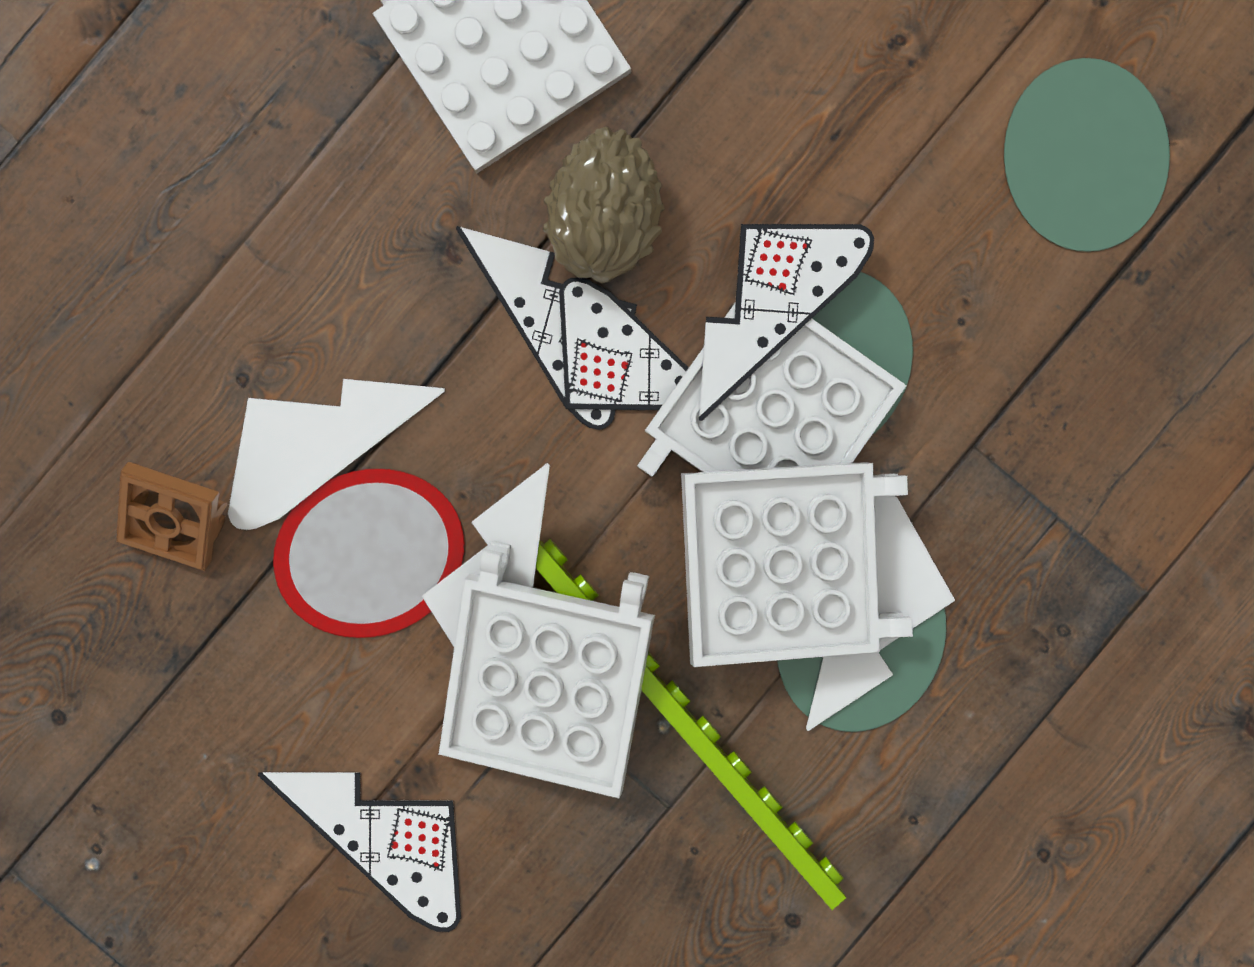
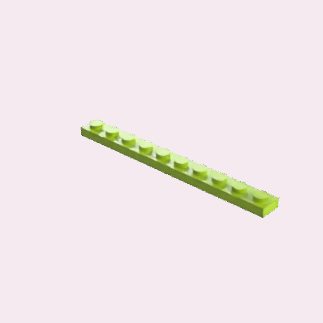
[536,539,846,910]

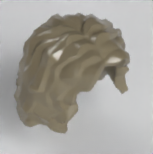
[543,127,665,283]

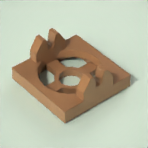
[116,462,227,571]

